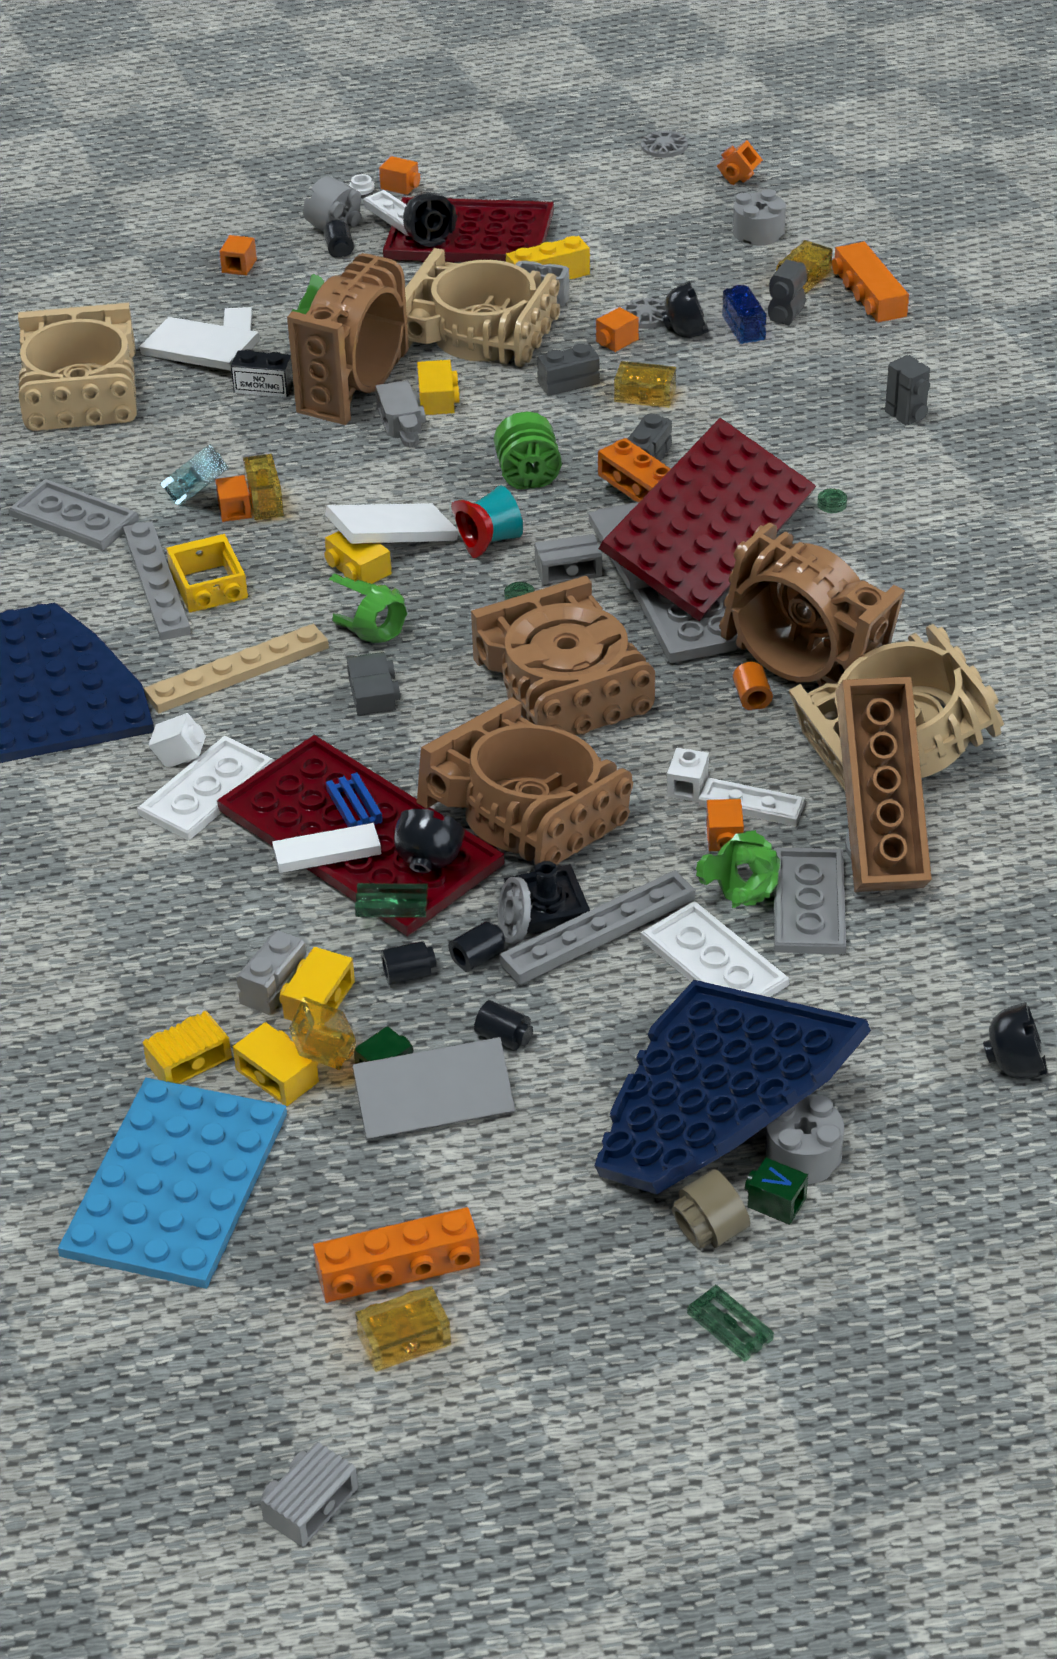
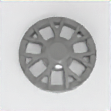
[641,130,688,158]
[622,297,666,329]
[498,877,532,944]

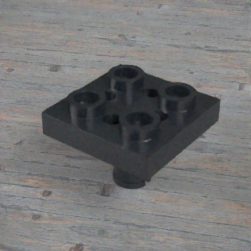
[504,861,590,934]

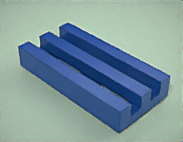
[326,773,383,827]

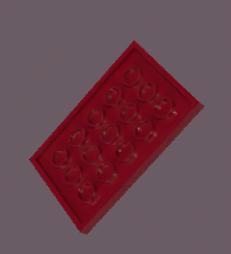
[383,197,554,263]

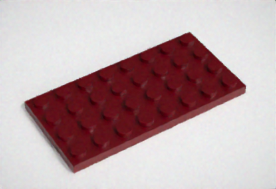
[598,418,816,621]
[217,735,505,937]

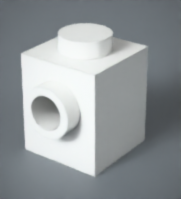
[148,713,206,768]
[667,748,709,802]

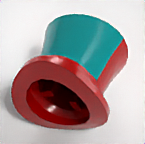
[451,485,524,558]

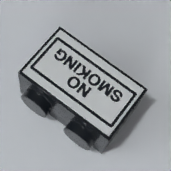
[231,350,293,397]

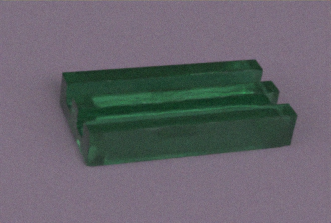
[355,883,428,917]
[687,1285,774,1362]

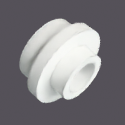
[349,174,375,195]

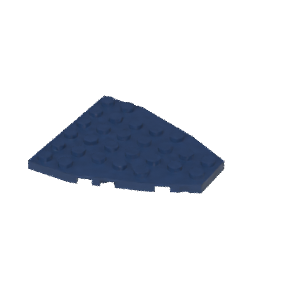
[0,602,154,763]
[594,980,871,1194]

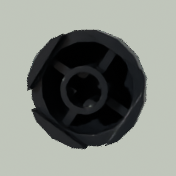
[403,192,457,247]
[661,281,709,338]
[394,809,465,873]
[983,1002,1048,1080]

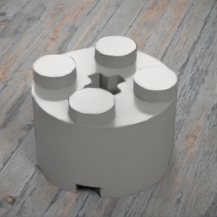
[303,176,361,232]
[733,189,786,246]
[765,1095,844,1184]

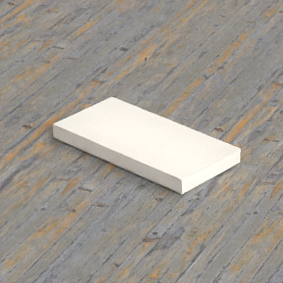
[139,317,260,371]
[325,503,459,544]
[137,735,275,841]
[641,901,789,997]

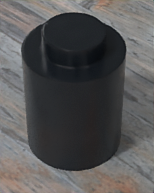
[324,220,354,258]
[448,921,505,972]
[381,941,436,985]
[474,1000,533,1050]

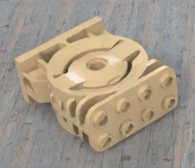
[405,248,560,367]
[18,303,137,431]
[789,624,1004,791]

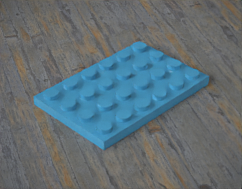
[58,1077,287,1289]

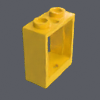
[166,534,248,613]

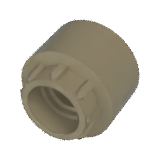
[672,1169,751,1248]

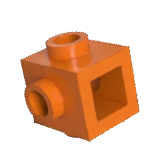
[717,140,763,185]

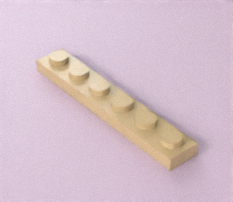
[144,623,329,714]

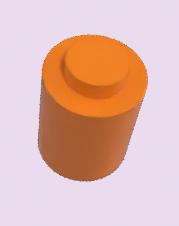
[733,662,773,710]

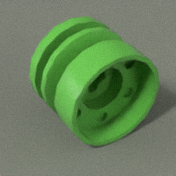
[493,411,562,490]

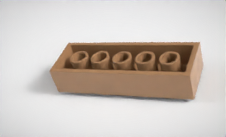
[836,677,932,892]

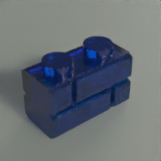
[722,285,767,344]

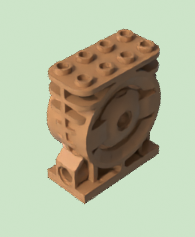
[287,253,409,425]
[719,523,905,687]
[471,575,655,735]
[417,697,633,866]

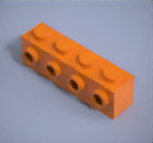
[598,438,671,502]
[313,1207,480,1303]

